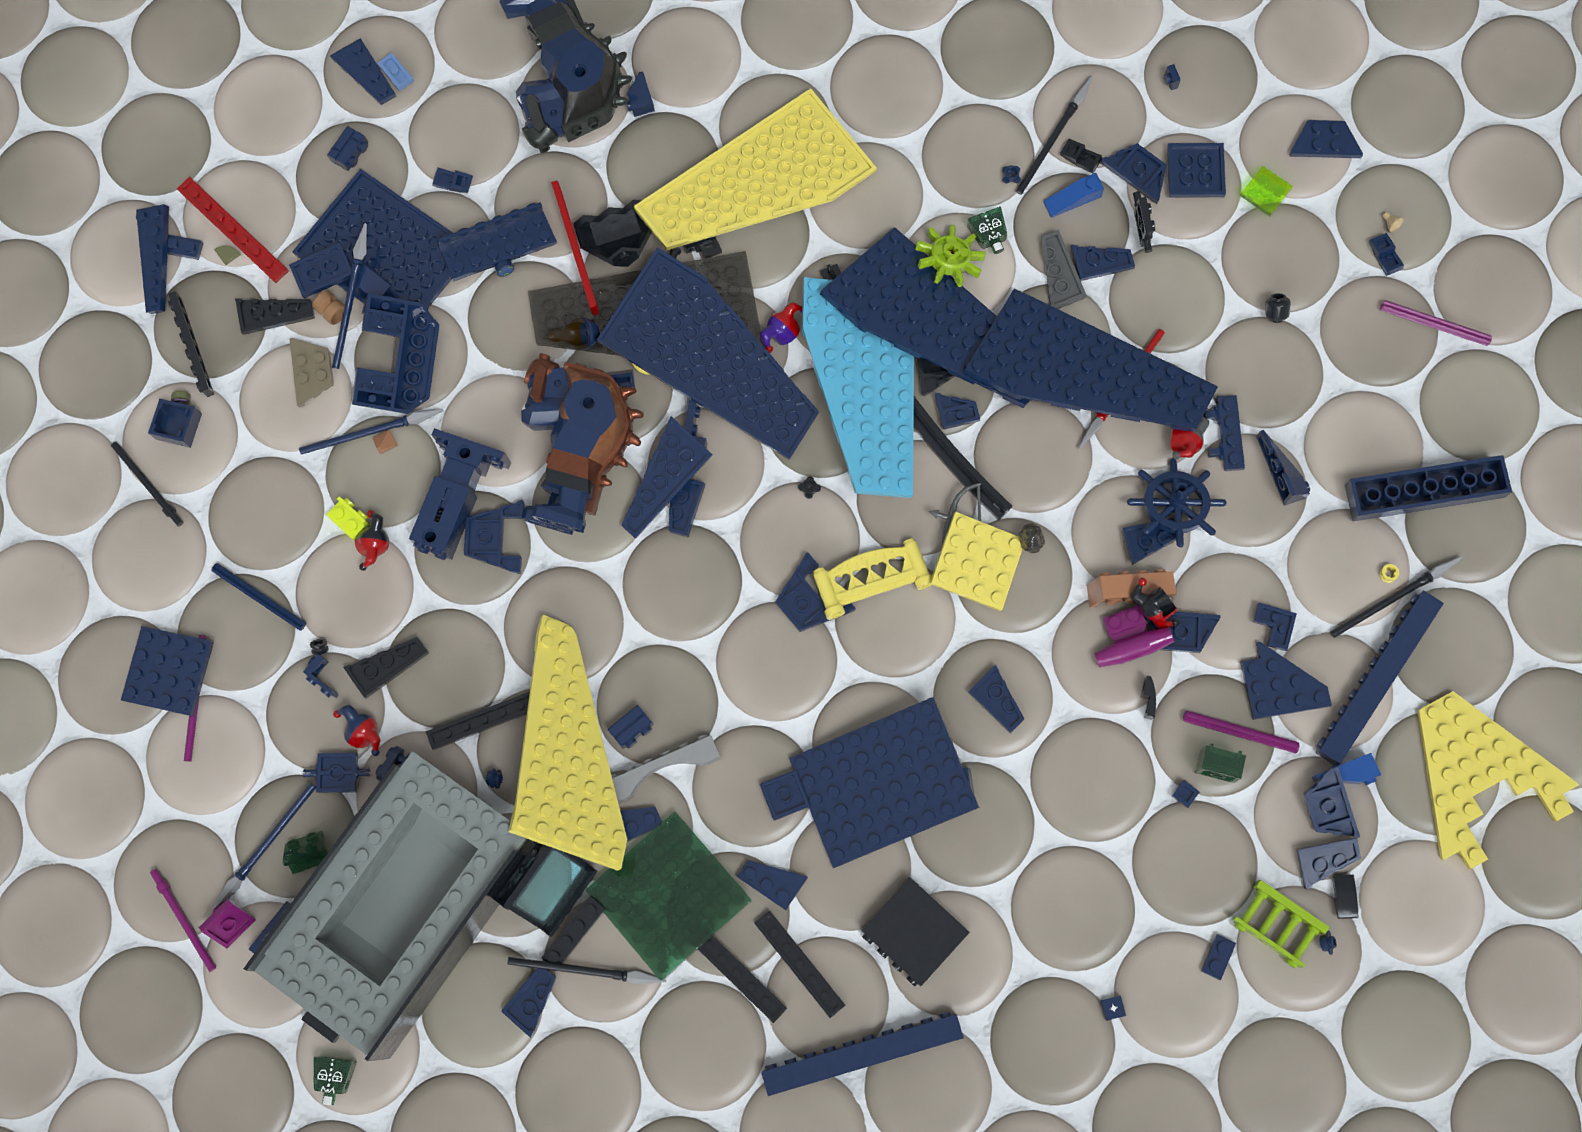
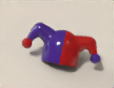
[760,302,802,353]

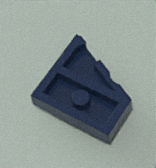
[935,393,980,430]

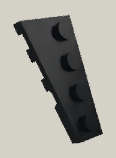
[235,299,315,335]
[343,637,429,699]

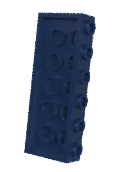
[437,202,557,282]

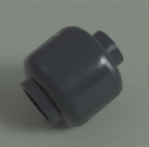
[1265,293,1291,323]

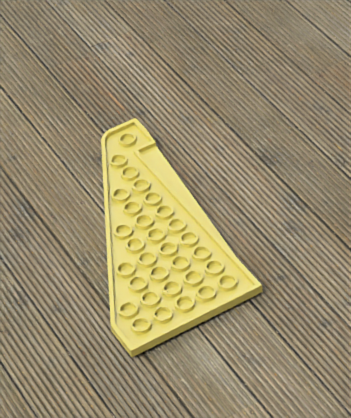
[508,615,627,871]

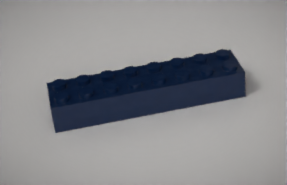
[1345,455,1512,522]

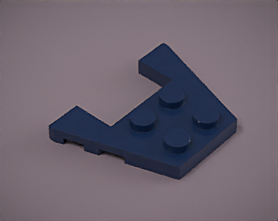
[464,500,524,574]
[775,552,856,632]

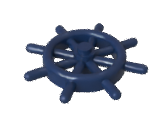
[1127,458,1227,548]

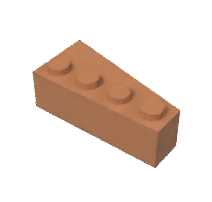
[1087,569,1176,607]

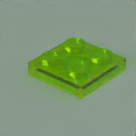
[1240,166,1293,216]

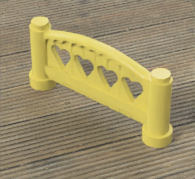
[813,538,932,620]

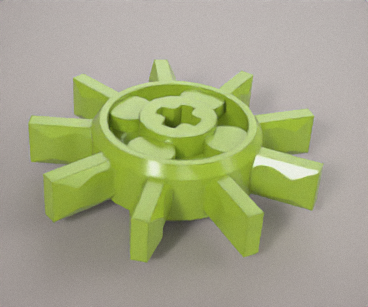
[915,224,986,287]

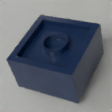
[148,398,202,448]

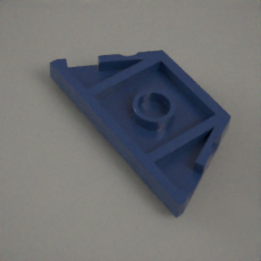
[1290,120,1363,159]
[1100,143,1167,204]
[1144,612,1221,653]
[1303,764,1360,838]

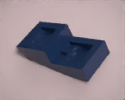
[432,167,473,193]
[1369,233,1404,276]

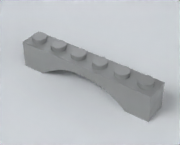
[611,734,721,804]

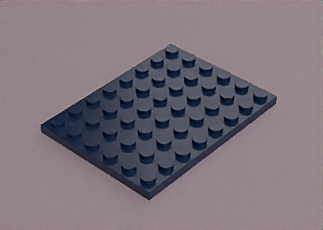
[292,168,453,309]
[790,697,980,868]

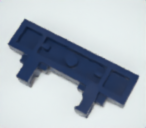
[1204,395,1245,471]

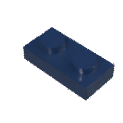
[167,235,204,260]
[1201,934,1236,980]

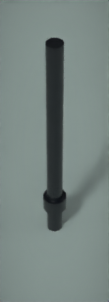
[111,442,184,527]

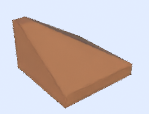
[372,430,398,454]

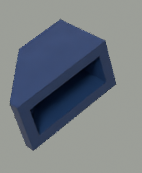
[626,71,655,117]

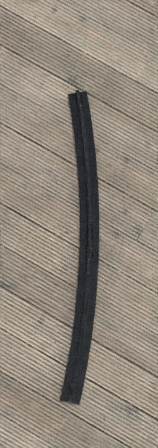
[820,264,1013,521]

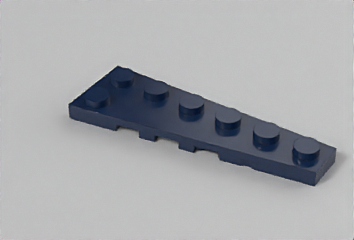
[136,204,169,314]

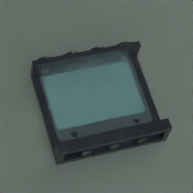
[494,841,598,937]

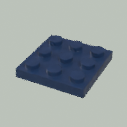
[1167,143,1226,198]

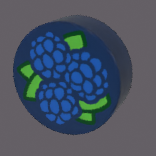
[495,260,514,277]

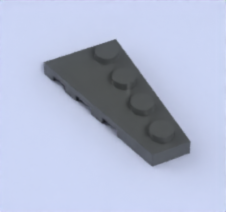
[1041,230,1087,309]

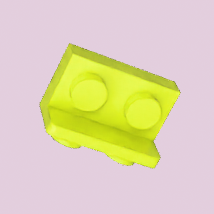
[326,496,370,541]

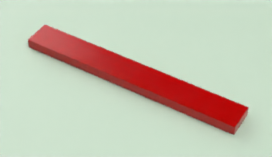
[177,177,289,283]
[551,180,599,316]

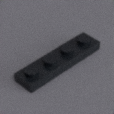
[541,896,607,964]

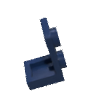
[303,654,339,698]

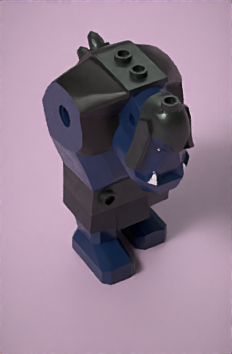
[499,0,633,153]

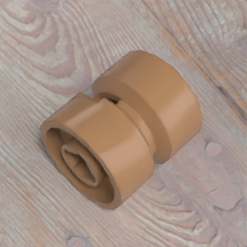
[312,290,345,325]

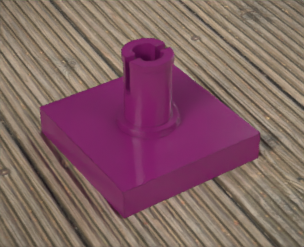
[199,899,256,949]

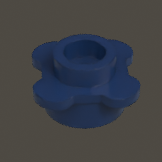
[1002,165,1021,184]
[486,768,503,789]
[1319,930,1337,955]

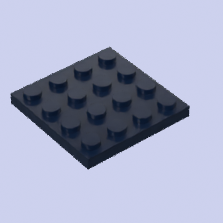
[121,626,214,717]

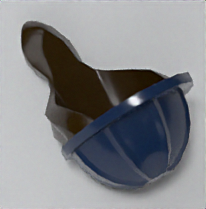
[545,317,600,350]

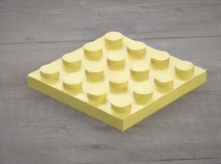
[930,512,1026,611]

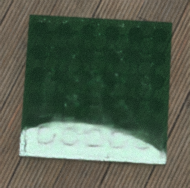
[585,811,752,982]

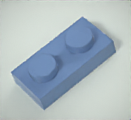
[378,53,414,91]

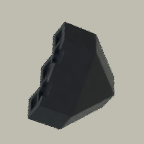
[573,199,652,267]

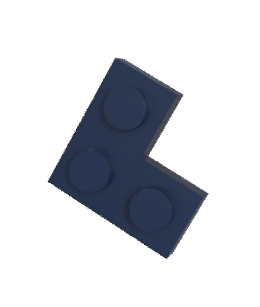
[1253,603,1297,651]

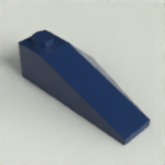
[1256,430,1310,506]

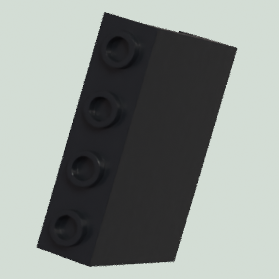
[861,877,970,987]

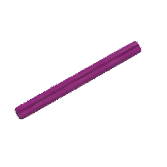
[1380,300,1492,346]
[1183,711,1300,754]

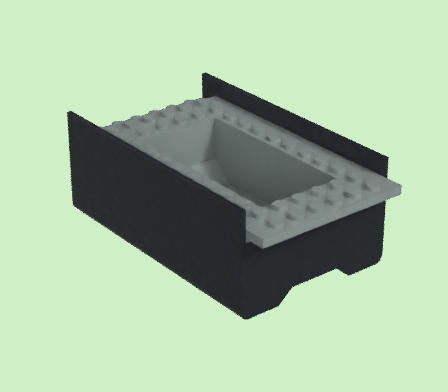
[243,751,527,1062]

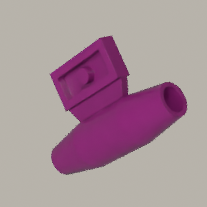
[1094,605,1174,668]

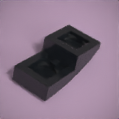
[1060,139,1102,174]
[1141,676,1156,720]
[1332,874,1359,919]

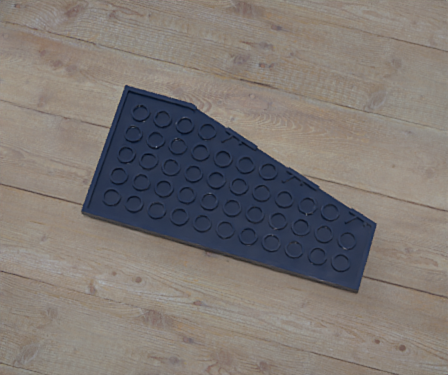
[820,227,1032,408]
[597,247,819,460]
[964,288,1218,432]

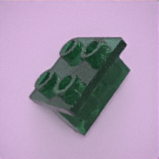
[282,831,328,874]

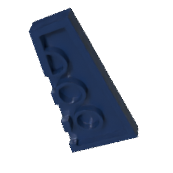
[330,38,397,105]

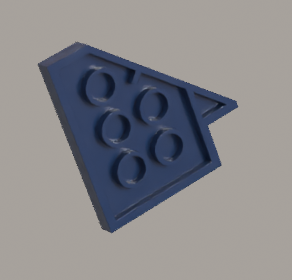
[1240,642,1332,720]

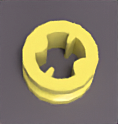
[1380,564,1399,583]

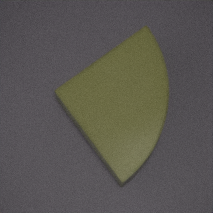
[214,246,241,265]

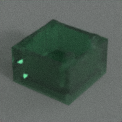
[1195,743,1246,783]

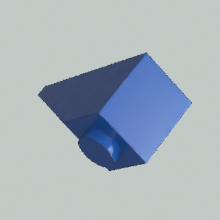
[1044,173,1104,218]
[1312,753,1381,785]

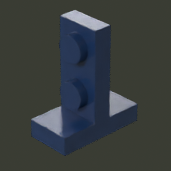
[685,399,708,449]

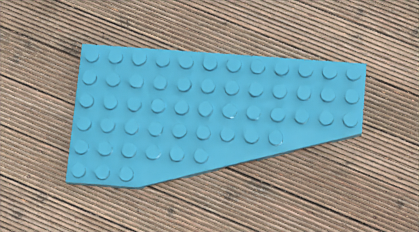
[802,277,914,498]

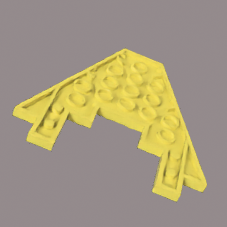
[1417,691,1579,869]

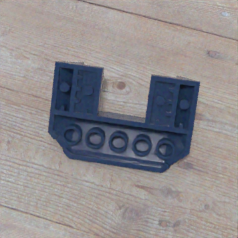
[351,293,440,414]

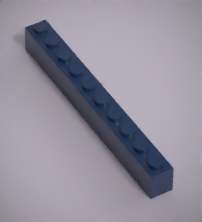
[1316,590,1444,765]
[761,1011,964,1096]

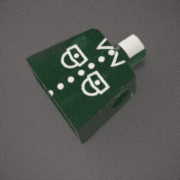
[967,206,1007,254]
[313,1056,357,1105]

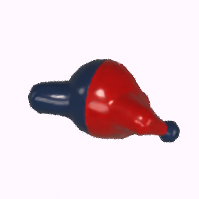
[333,705,381,756]

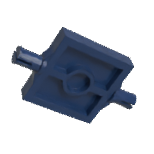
[303,753,371,793]

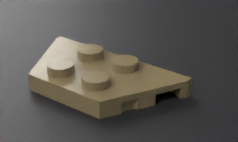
[290,338,334,408]

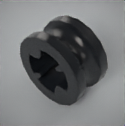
[310,639,329,655]

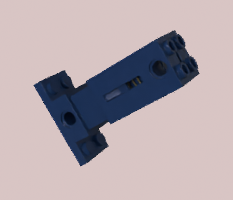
[409,428,511,560]

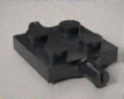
[1133,191,1155,253]

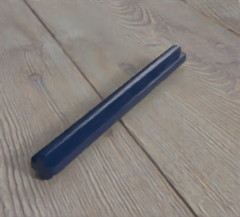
[211,563,306,631]

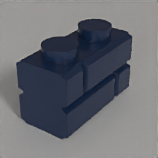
[327,126,369,171]
[607,705,654,749]

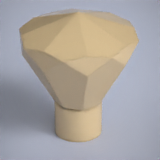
[1383,212,1404,232]

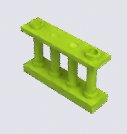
[1231,880,1330,969]

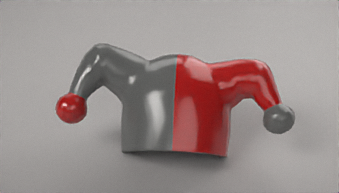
[1171,417,1209,460]

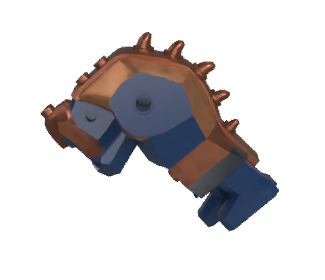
[521,353,644,535]

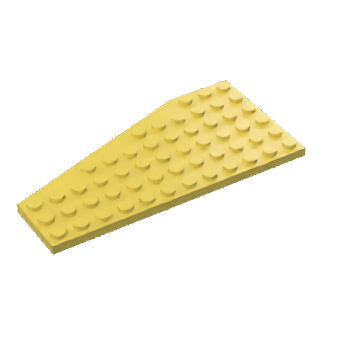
[634,88,877,250]

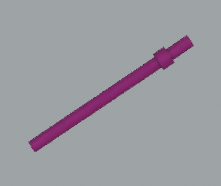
[150,869,216,972]

